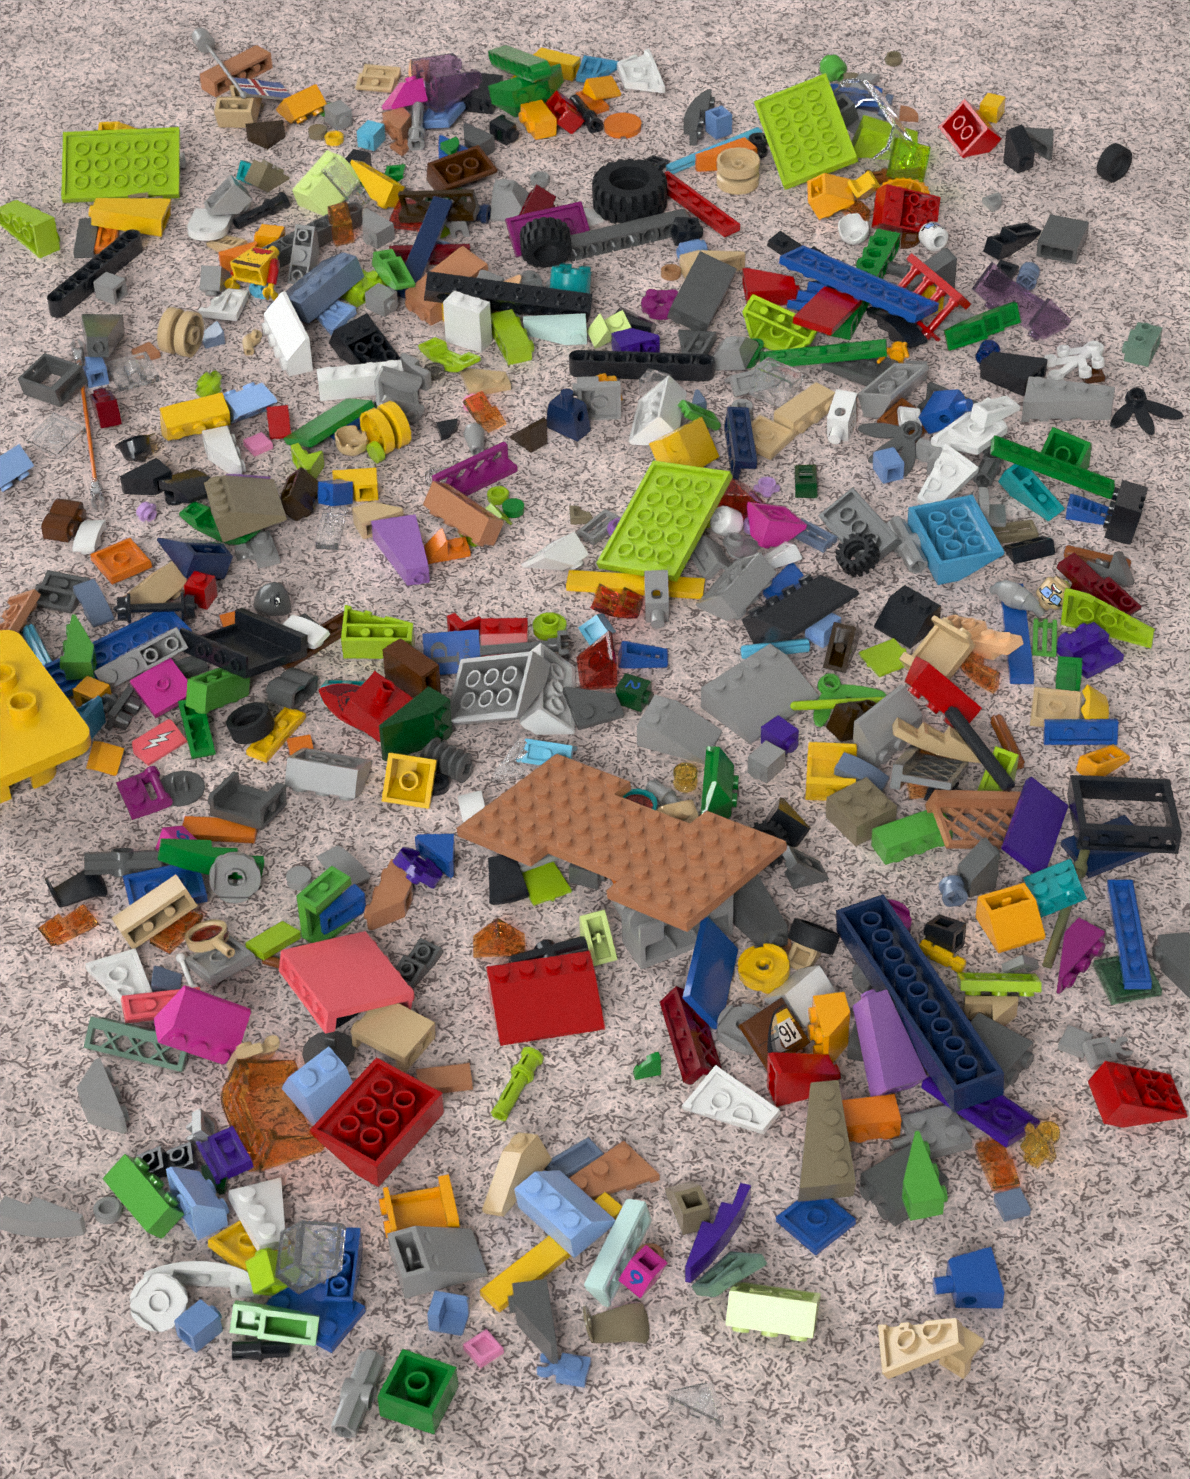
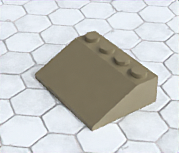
[204,475,287,543]

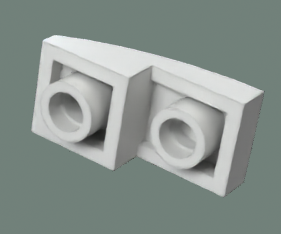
[72,520,107,554]
[282,615,330,649]
[457,790,485,823]

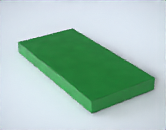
[284,398,374,447]

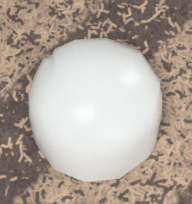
[838,213,869,245]

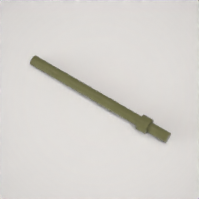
[1042,849,1090,969]

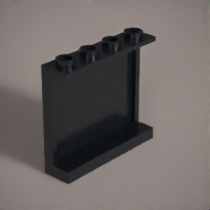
[180,608,308,679]

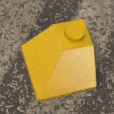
[381,753,437,809]

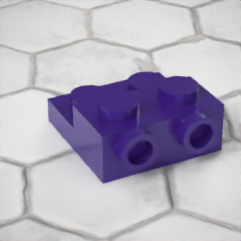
[1056,622,1124,679]

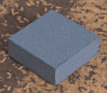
[993,1188,1031,1222]

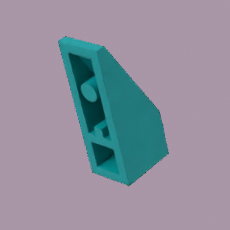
[998,464,1065,522]

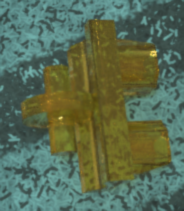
[1020,1121,1061,1169]

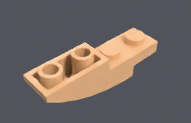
[946,615,1023,660]

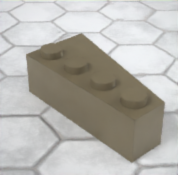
[798,1080,856,1202]

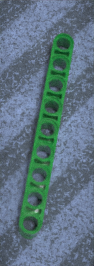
[488,45,552,83]

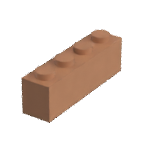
[200,45,273,97]
[423,481,504,547]

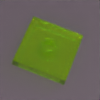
[886,137,931,182]

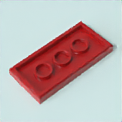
[792,286,862,336]

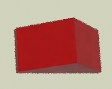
[266,405,291,440]

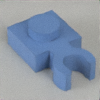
[537,1353,591,1388]

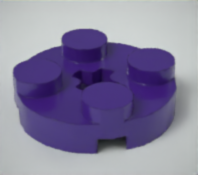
[393,847,443,889]

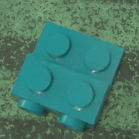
[1023,858,1087,918]

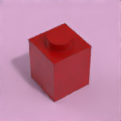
[184,571,218,610]

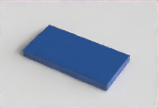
[683,917,738,1029]

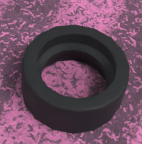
[1097,143,1132,183]
[226,702,275,745]
[788,918,840,955]

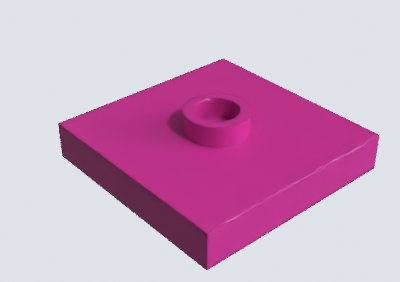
[130,658,188,719]

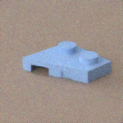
[316,300,357,336]

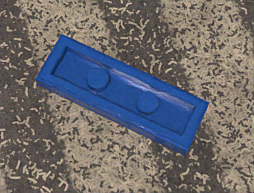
[1043,719,1119,745]

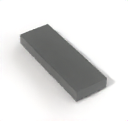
[73,218,99,258]

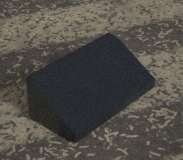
[1003,536,1055,564]

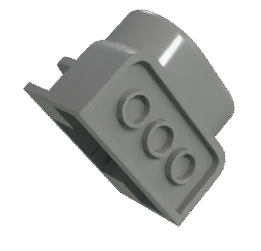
[612,895,733,970]

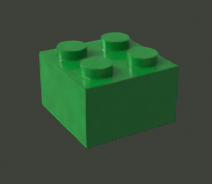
[377,1349,459,1435]

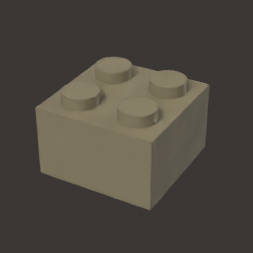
[826,777,897,847]

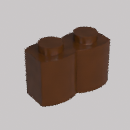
[41,498,87,543]

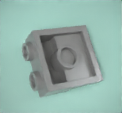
[573,376,621,421]

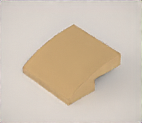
[355,64,401,93]

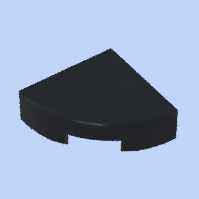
[436,418,458,441]

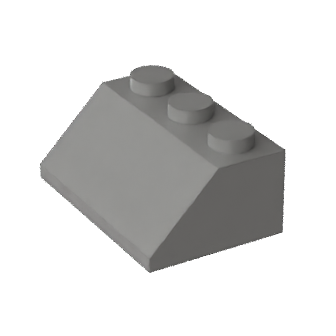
[857,363,929,419]
[695,552,777,621]
[853,684,923,768]
[285,748,372,801]

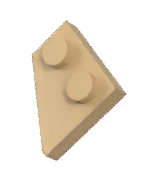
[460,368,511,396]

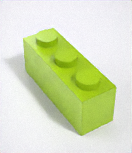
[491,309,534,366]

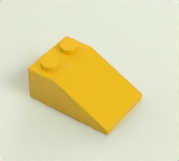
[649,417,719,467]

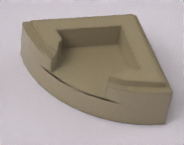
[569,505,593,525]

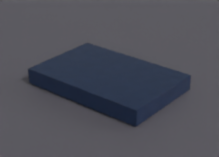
[1061,815,1150,878]

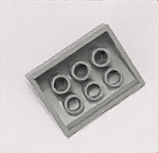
[701,643,820,744]
[450,651,551,726]

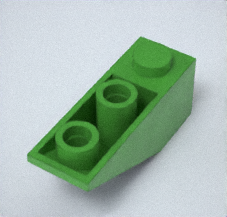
[60,614,97,680]
[902,1131,948,1221]

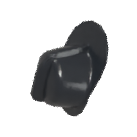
[115,433,155,462]

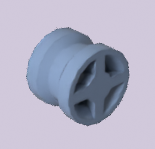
[938,875,968,907]

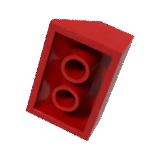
[938,98,1002,158]
[904,656,982,729]

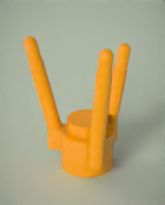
[877,341,909,364]

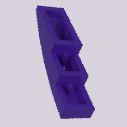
[685,1183,751,1283]

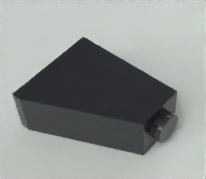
[979,352,1048,396]

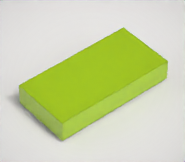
[245,921,301,961]

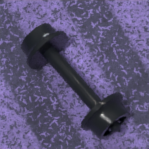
[113,591,199,624]

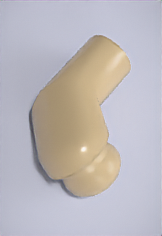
[242,329,262,356]

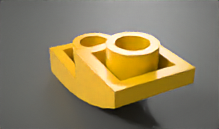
[1081,684,1109,719]

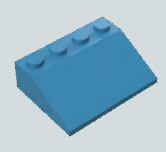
[907,495,1004,585]

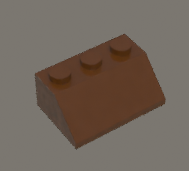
[426,145,498,190]

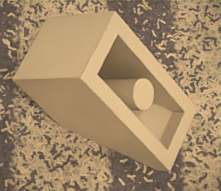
[352,501,404,540]

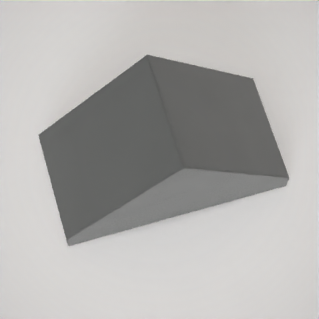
[1025,128,1054,161]

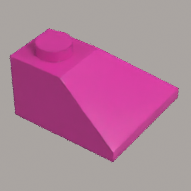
[382,75,428,110]
[747,502,807,549]

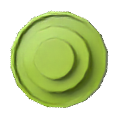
[195,370,222,398]
[533,612,567,641]

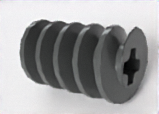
[420,737,473,783]

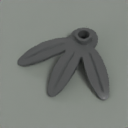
[858,421,922,477]

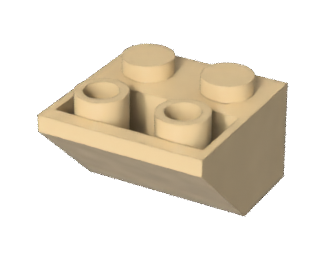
[214,96,262,128]

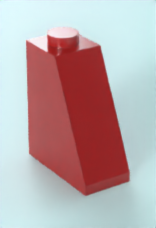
[742,268,800,306]
[767,1052,841,1107]

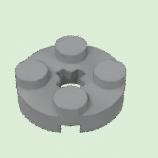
[209,852,261,903]
[716,1004,761,1055]

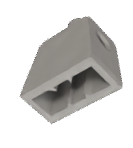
[644,570,669,629]

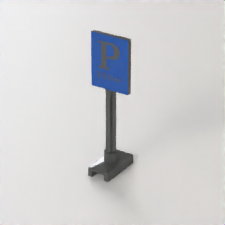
[422,629,572,675]

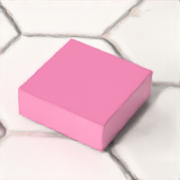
[243,432,273,457]
[463,1329,504,1369]

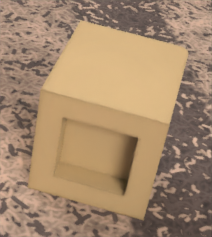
[939,1326,984,1379]

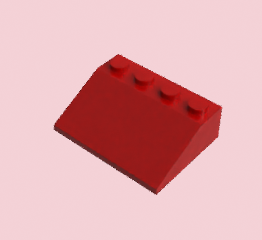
[486,951,605,1046]
[310,1057,444,1187]

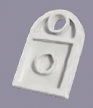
[187,208,235,241]

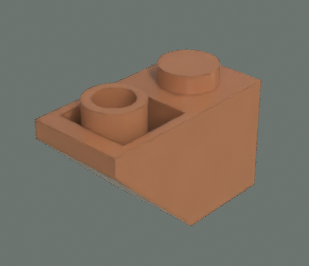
[381,107,411,146]

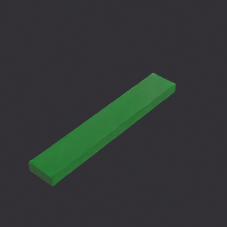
[760,339,887,369]
[991,435,1115,499]

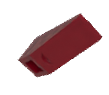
[89,388,122,429]

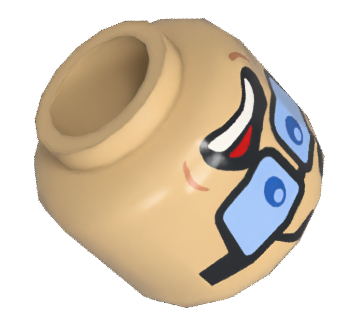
[1036,575,1070,611]

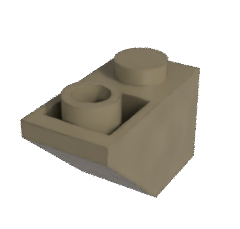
[244,159,290,192]
[665,1181,710,1235]

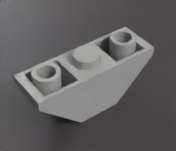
[287,224,320,284]
[77,1058,130,1134]

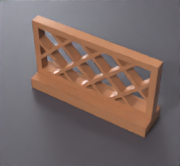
[925,790,1021,849]

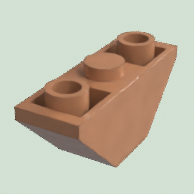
[364,859,413,930]

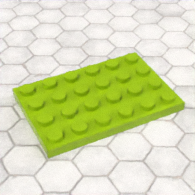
[753,73,859,190]
[61,127,180,203]
[596,461,733,582]

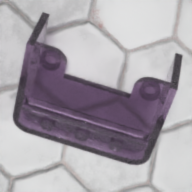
[972,261,1072,341]

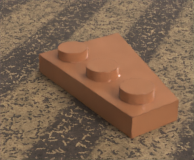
[0,589,41,633]
[569,1141,660,1200]

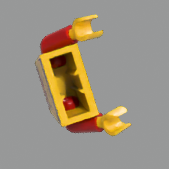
[224,246,280,301]

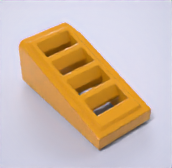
[1076,744,1130,776]

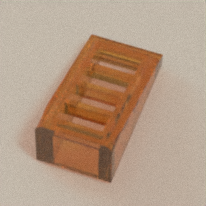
[841,196,870,221]

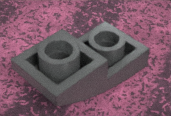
[395,938,444,988]

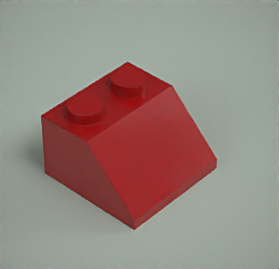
[480,618,529,657]

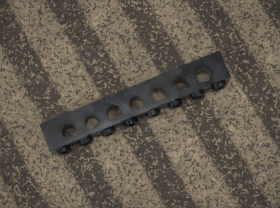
[424,271,592,323]

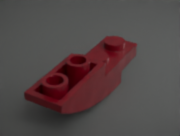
[1056,553,1142,616]

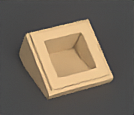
[788,942,821,970]

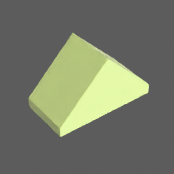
[579,909,618,966]

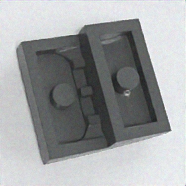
[35,570,90,613]

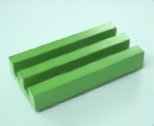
[678,400,721,431]
[1032,618,1057,657]

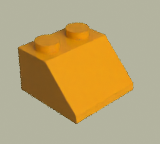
[276,84,327,124]

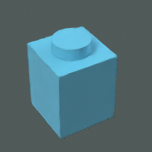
[356,120,386,151]

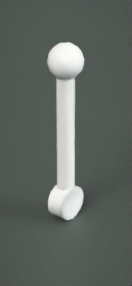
[176,953,198,988]

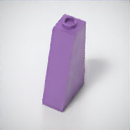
[371,514,430,586]
[853,989,928,1097]

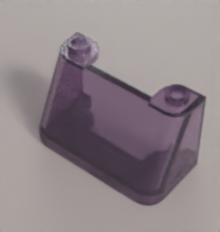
[411,53,482,113]

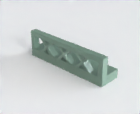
[83,1016,188,1072]

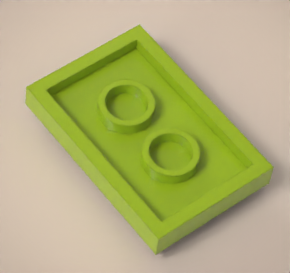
[956,972,1042,997]

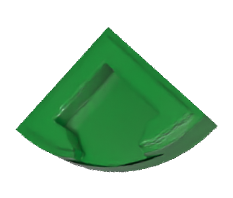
[440,137,459,155]
[633,1052,661,1080]

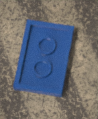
[123,865,208,906]
[265,1271,366,1353]

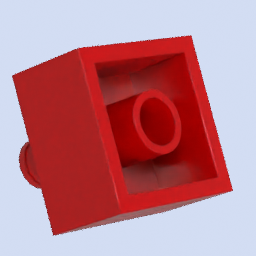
[341,671,413,742]

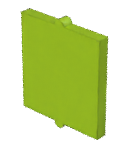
[859,638,907,677]
[522,861,572,906]

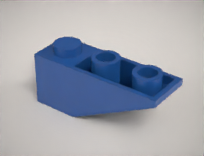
[323,1227,363,1302]

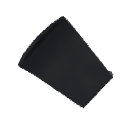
[488,855,530,905]
[45,870,107,908]

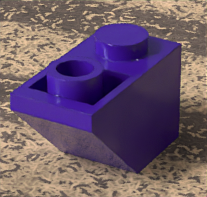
[611,328,660,353]

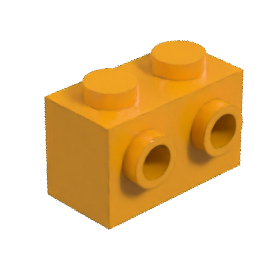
[519,100,557,140]

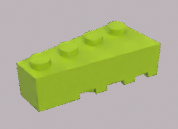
[0,200,60,259]

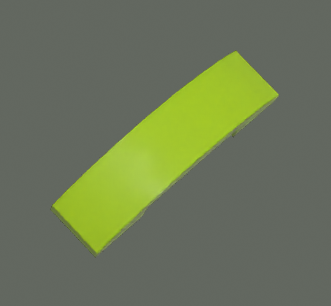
[418,337,481,372]

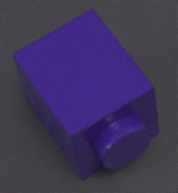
[761,715,799,755]

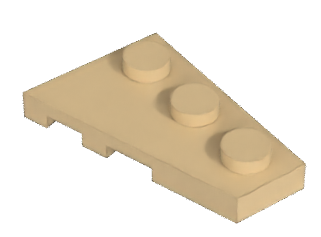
[878,1318,965,1379]

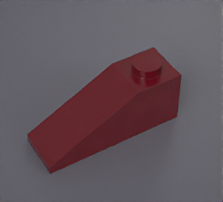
[508,184,557,239]

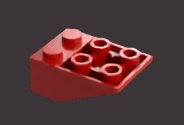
[872,184,941,233]
[1088,1061,1188,1128]

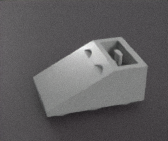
[387,1226,488,1299]

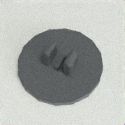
[161,770,205,807]
[302,1031,356,1067]

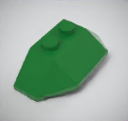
[488,64,564,118]
[700,746,739,819]

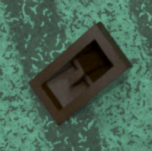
[245,120,285,149]
[509,417,548,453]

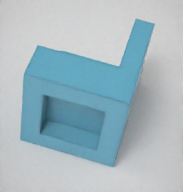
[578,613,616,647]

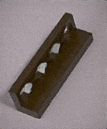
[398,189,480,223]

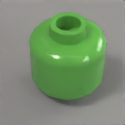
[820,54,847,82]

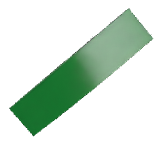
[943,301,1021,351]
[178,700,216,759]
[157,838,265,879]

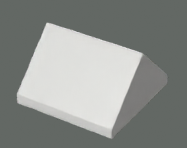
[764,965,837,1028]

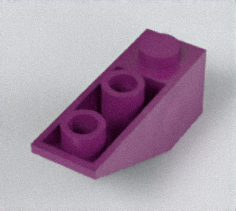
[1056,917,1106,994]

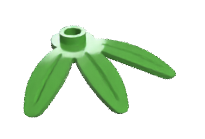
[813,673,887,727]

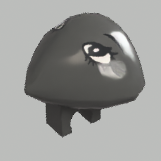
[253,582,291,616]

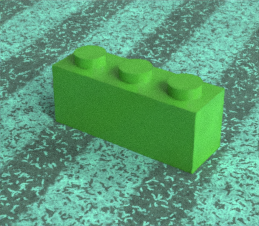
[186,668,250,714]
[871,810,953,865]
[102,1154,184,1239]

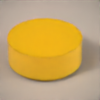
[325,130,344,146]

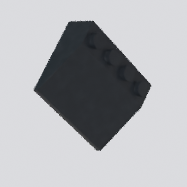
[742,574,860,644]

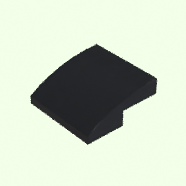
[158,468,211,504]

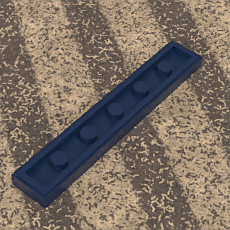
[395,196,453,299]

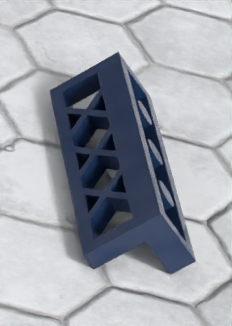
[724,406,757,481]

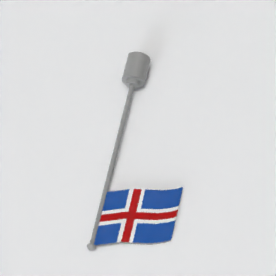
[192,28,291,100]

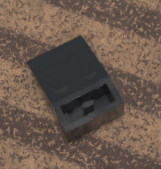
[329,313,401,365]

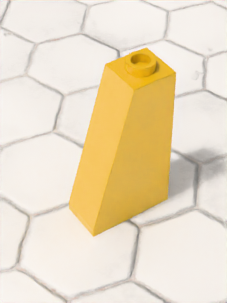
[88,198,171,237]

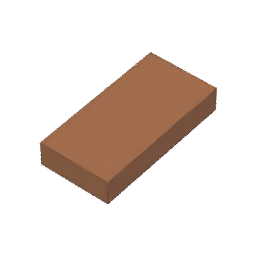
[416,1063,473,1093]

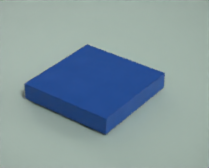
[776,1199,856,1256]

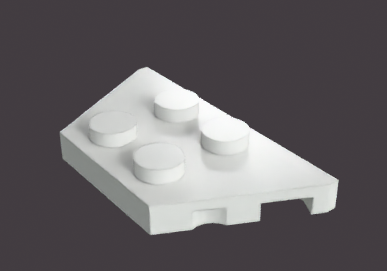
[617,49,665,93]
[931,397,1008,455]

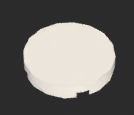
[130,1273,188,1332]

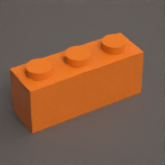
[842,1094,901,1143]

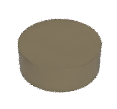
[308,124,327,140]

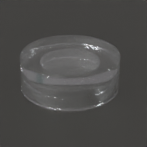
[1066,334,1088,348]

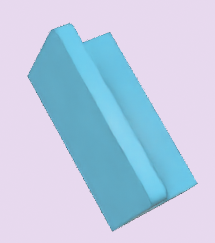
[521,738,577,765]

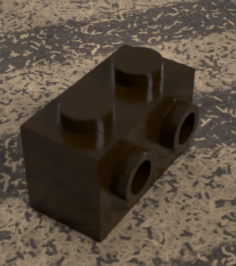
[280,467,318,521]

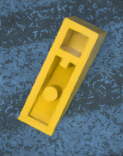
[350,160,405,209]

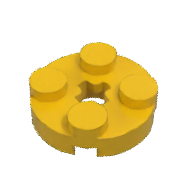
[738,944,790,994]

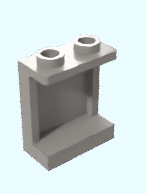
[374,366,425,424]

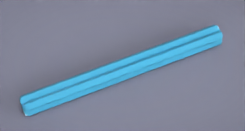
[666,127,762,174]

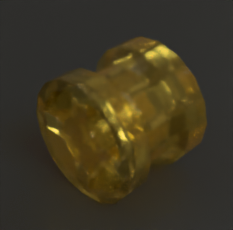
[673,762,698,793]

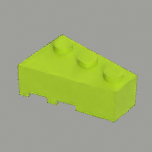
[852,115,918,159]
[341,605,415,659]

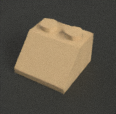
[124,561,187,613]

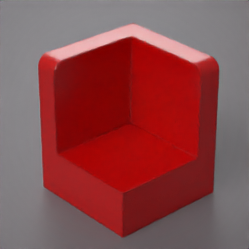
[447,612,481,636]

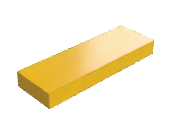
[246,707,306,763]

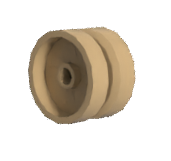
[716,147,760,195]
[157,307,204,358]

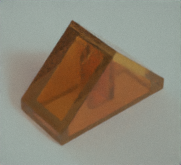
[473,918,525,958]

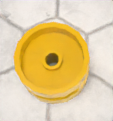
[360,401,411,455]

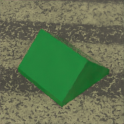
[1041,427,1092,470]

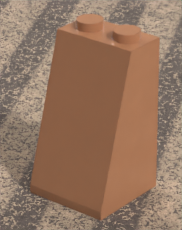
[405,246,488,325]

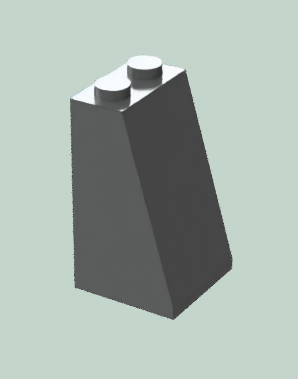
[667,251,737,331]

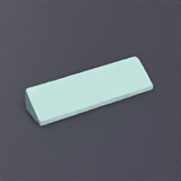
[584,1199,652,1307]

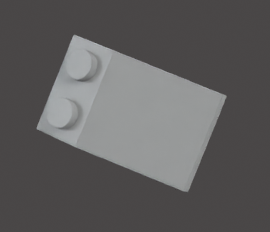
[637,695,722,764]

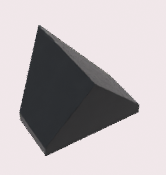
[765,797,811,847]

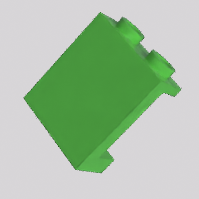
[296,866,355,943]

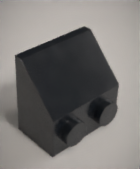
[874,585,941,649]

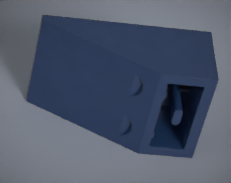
[157,538,233,579]

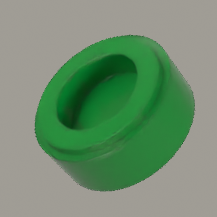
[502,498,525,518]

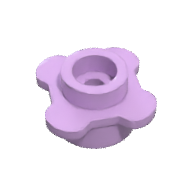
[753,477,780,498]

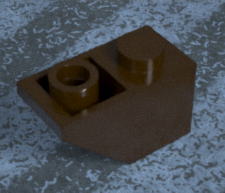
[826,700,876,741]

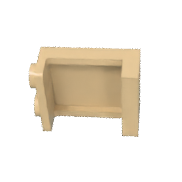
[899,615,976,680]
[351,1003,435,1073]

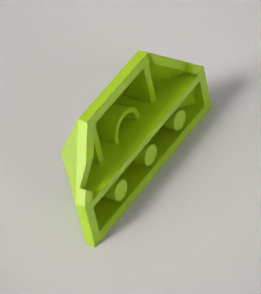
[742,294,818,351]

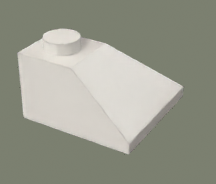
[521,532,589,570]

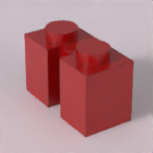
[545,90,584,134]

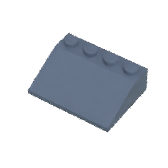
[267,252,364,324]

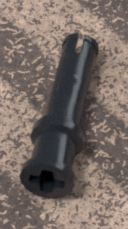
[569,94,603,134]
[233,192,290,230]

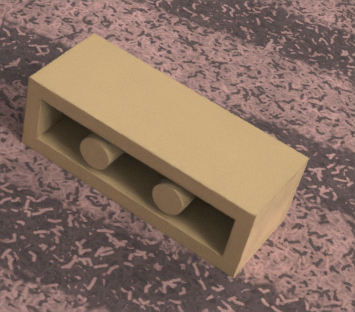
[774,382,835,437]
[112,875,198,949]

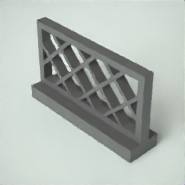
[890,745,969,791]

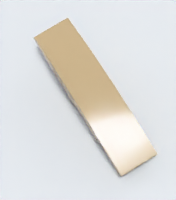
[892,717,981,763]

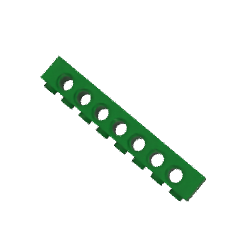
[826,228,900,340]

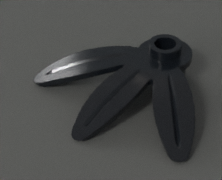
[1110,387,1184,435]

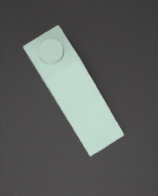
[523,313,587,345]

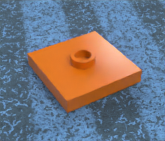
[90,538,152,585]

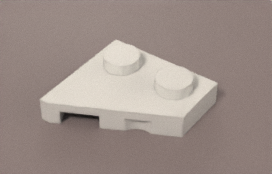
[198,288,249,321]

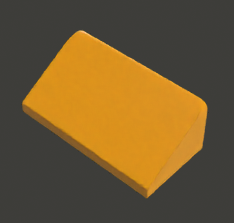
[582,75,621,100]

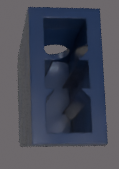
[546,388,591,442]

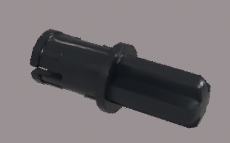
[232,1339,291,1362]

